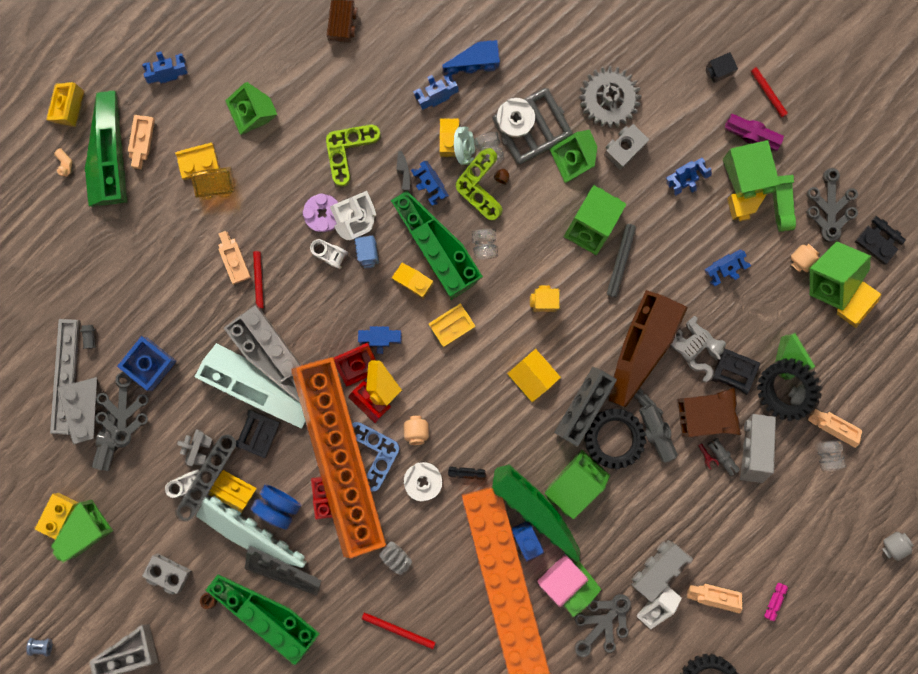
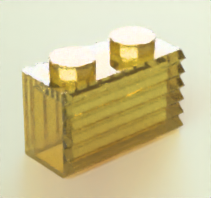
[191,167,235,200]

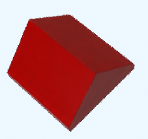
[333,343,377,387]

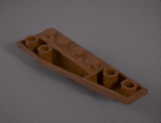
[609,290,688,408]

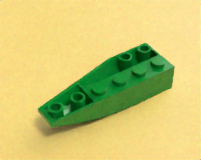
[85,91,127,207]
[391,191,483,300]
[492,465,580,562]
[206,574,320,665]

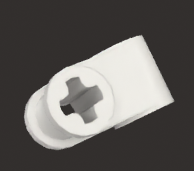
[310,239,349,269]
[165,469,199,498]

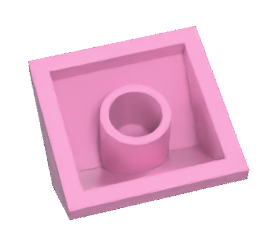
[537,554,589,607]

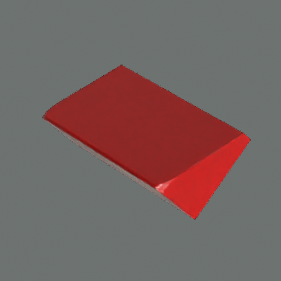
[348,381,391,423]

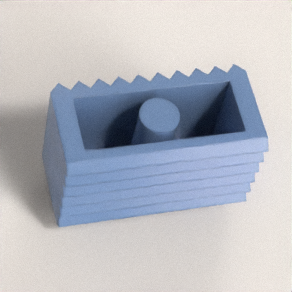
[354,236,379,268]

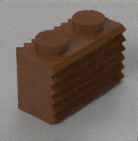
[327,0,358,43]

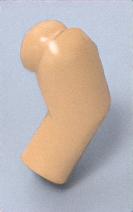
[54,148,72,176]

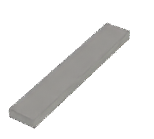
[50,319,80,435]

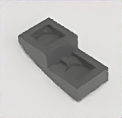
[396,151,411,193]

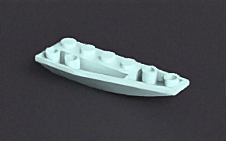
[195,343,306,429]
[196,496,307,567]

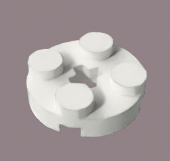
[497,98,535,137]
[404,462,442,501]

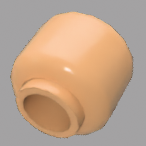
[791,244,820,272]
[403,416,429,445]

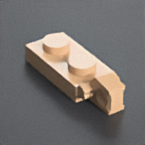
[128,115,155,170]
[219,231,251,285]
[808,409,862,448]
[687,584,742,613]

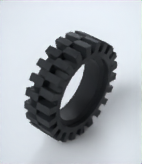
[757,358,822,421]
[584,409,646,469]
[680,654,738,674]

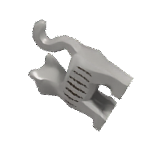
[671,316,726,383]

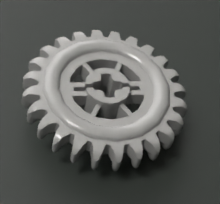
[579,66,641,128]

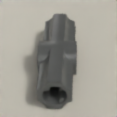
[639,403,678,463]
[92,411,121,471]

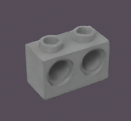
[142,553,192,595]

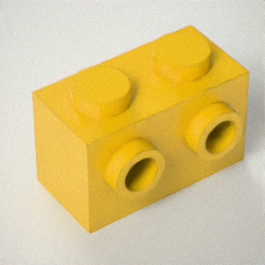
[837,281,881,328]
[530,285,559,312]
[35,493,79,540]

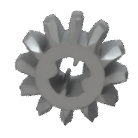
[379,542,412,575]

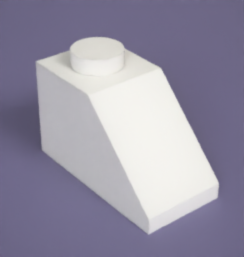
[637,586,682,629]

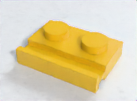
[175,142,220,180]
[429,303,476,348]
[208,470,257,513]

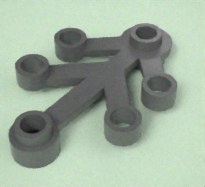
[806,168,858,242]
[95,372,148,448]
[574,594,631,657]

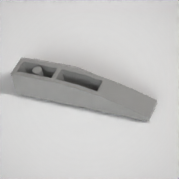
[224,304,302,403]

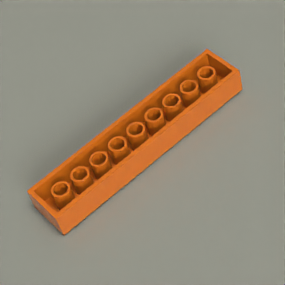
[291,357,386,558]
[462,487,550,674]

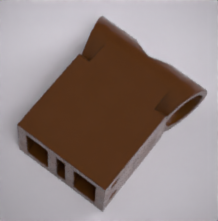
[677,387,741,437]

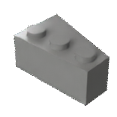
[57,377,97,444]
[740,414,776,483]
[631,540,693,602]
[90,624,158,674]

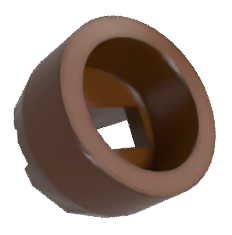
[493,168,510,185]
[200,593,217,609]

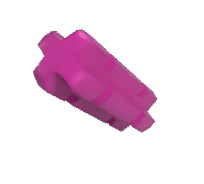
[764,583,788,621]

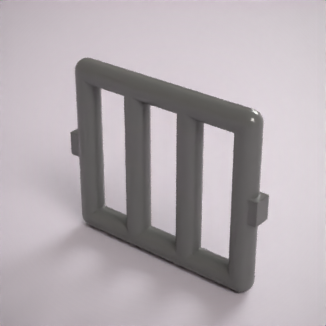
[492,88,573,164]

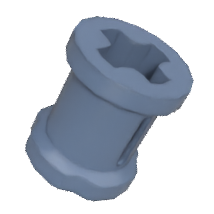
[27,638,52,657]

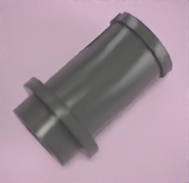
[80,325,96,349]

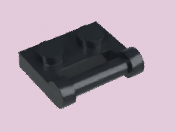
[711,348,760,395]
[235,410,281,458]

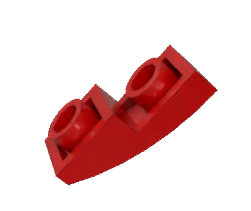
[311,477,332,519]

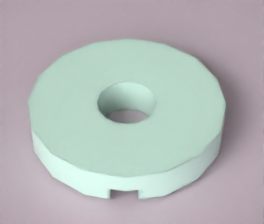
[454,127,475,165]

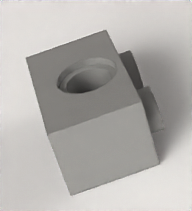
[604,124,649,170]

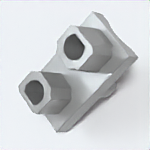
[177,429,212,466]

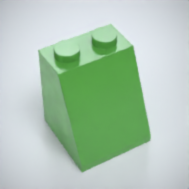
[722,140,780,199]
[563,185,626,255]
[810,241,871,310]
[545,450,610,520]
[52,500,113,563]

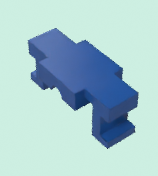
[142,51,188,84]
[413,73,459,110]
[666,158,712,196]
[411,161,449,206]
[704,249,751,286]
[358,326,401,354]

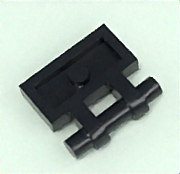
[854,216,906,265]

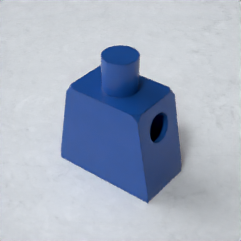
[511,521,544,562]

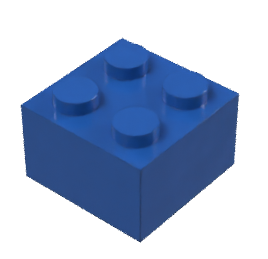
[117,336,177,391]

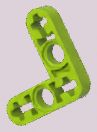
[326,125,381,187]
[456,148,502,220]

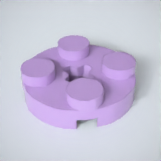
[303,193,338,232]

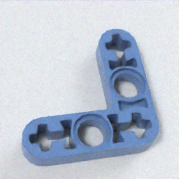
[352,422,400,492]

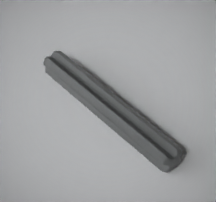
[607,224,636,298]

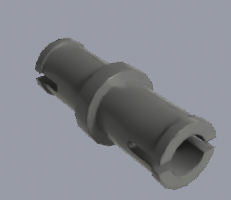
[707,438,740,476]

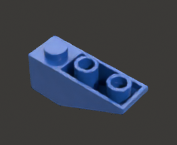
[443,40,500,75]

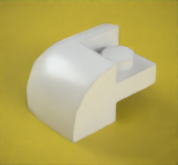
[330,191,376,240]

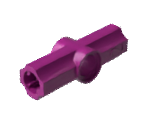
[724,113,784,152]

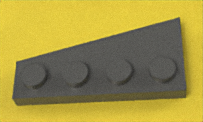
[245,546,322,596]

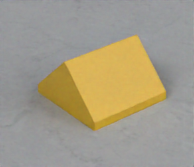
[46,82,84,127]
[507,349,561,402]

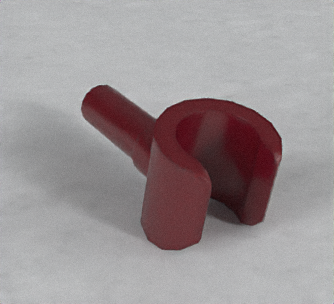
[698,443,719,470]

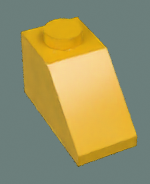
[440,119,459,157]
[727,192,767,222]
[392,263,434,299]
[366,360,402,406]

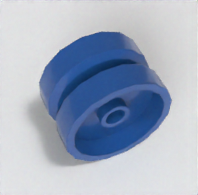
[251,484,302,530]

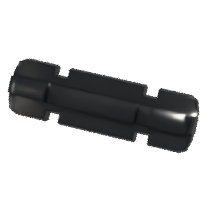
[448,466,486,480]

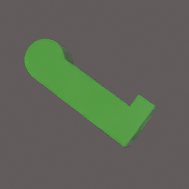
[773,175,796,232]

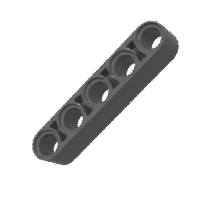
[175,435,236,522]

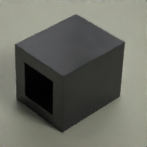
[706,52,738,83]

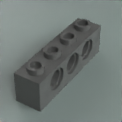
[554,367,617,447]

